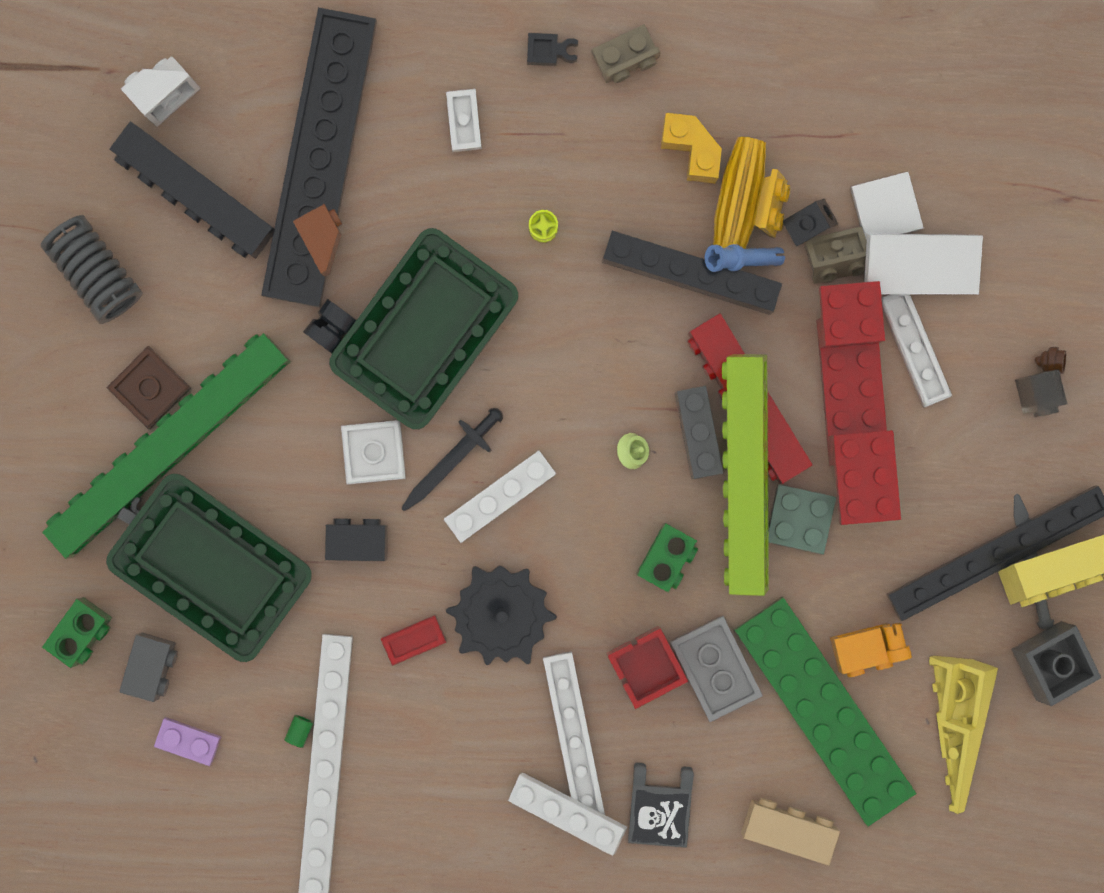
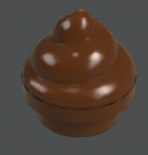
[1035,347,1066,376]

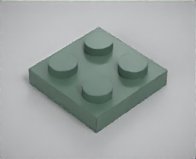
[769,484,836,554]

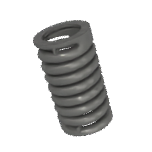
[41,215,143,324]

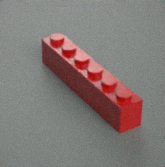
[687,313,813,484]

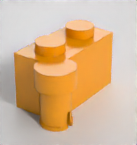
[830,623,912,677]

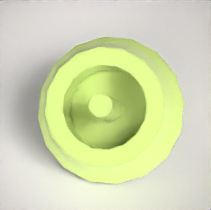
[617,433,649,469]

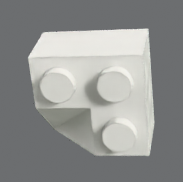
[121,56,201,127]

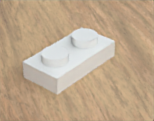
[446,89,482,152]

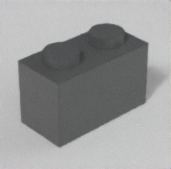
[119,633,178,702]

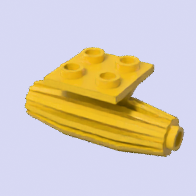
[713,137,790,249]

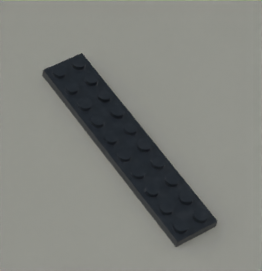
[261,7,377,308]

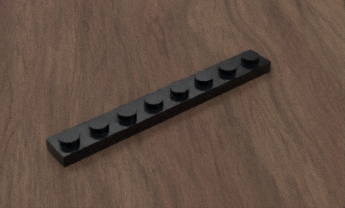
[887,485,1104,621]

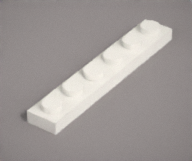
[543,651,605,815]

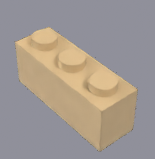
[741,798,840,866]

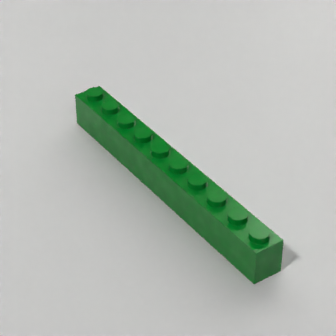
[42,333,291,559]

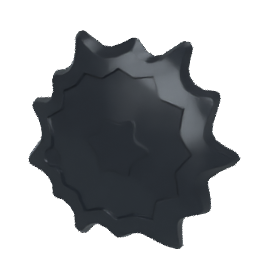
[446,565,557,665]

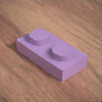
[154,717,221,766]

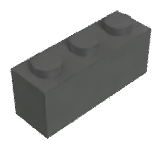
[675,386,723,479]

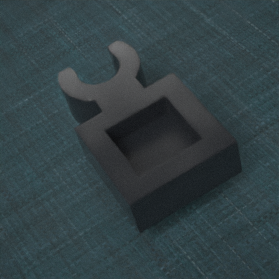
[527,33,578,66]

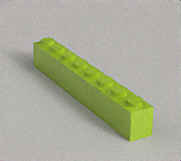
[722,354,769,596]

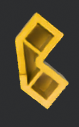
[661,113,722,184]

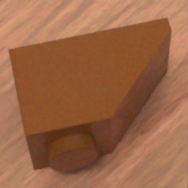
[293,204,342,277]

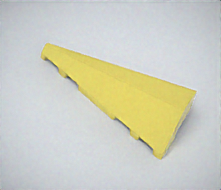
[929,656,998,814]

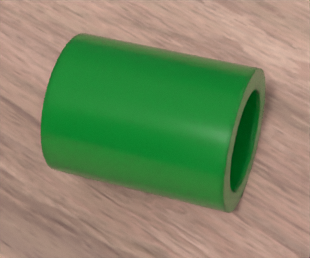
[284,715,314,748]

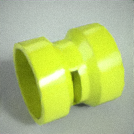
[529,210,558,243]

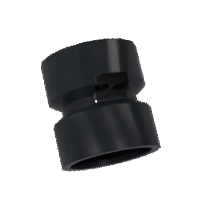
[303,299,356,353]

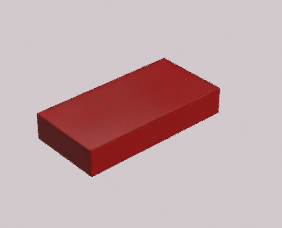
[381,615,447,666]

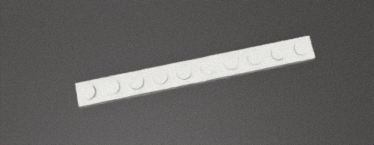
[298,634,353,893]

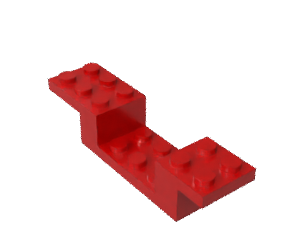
[816,281,901,525]

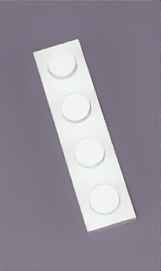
[444,451,556,543]
[508,773,627,856]

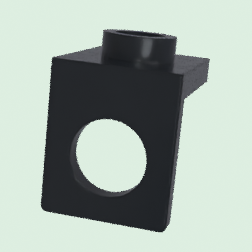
[783,199,839,246]

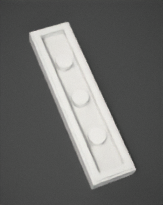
[882,294,952,408]

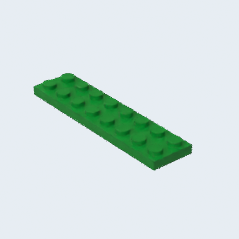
[734,597,917,827]

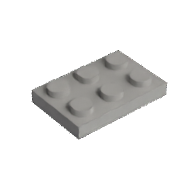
[670,616,763,722]

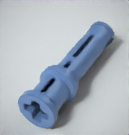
[705,244,785,272]

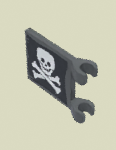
[628,763,694,848]

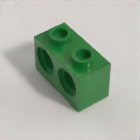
[636,523,698,593]
[42,597,112,668]

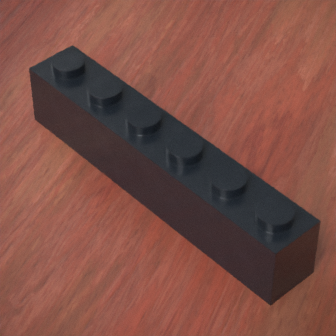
[109,121,274,259]
[602,230,782,315]

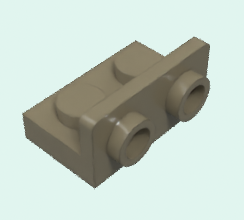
[591,24,660,83]
[804,226,867,283]

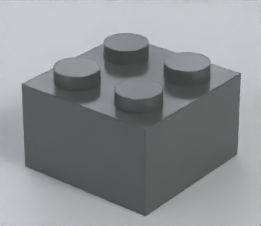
[1011,621,1101,706]

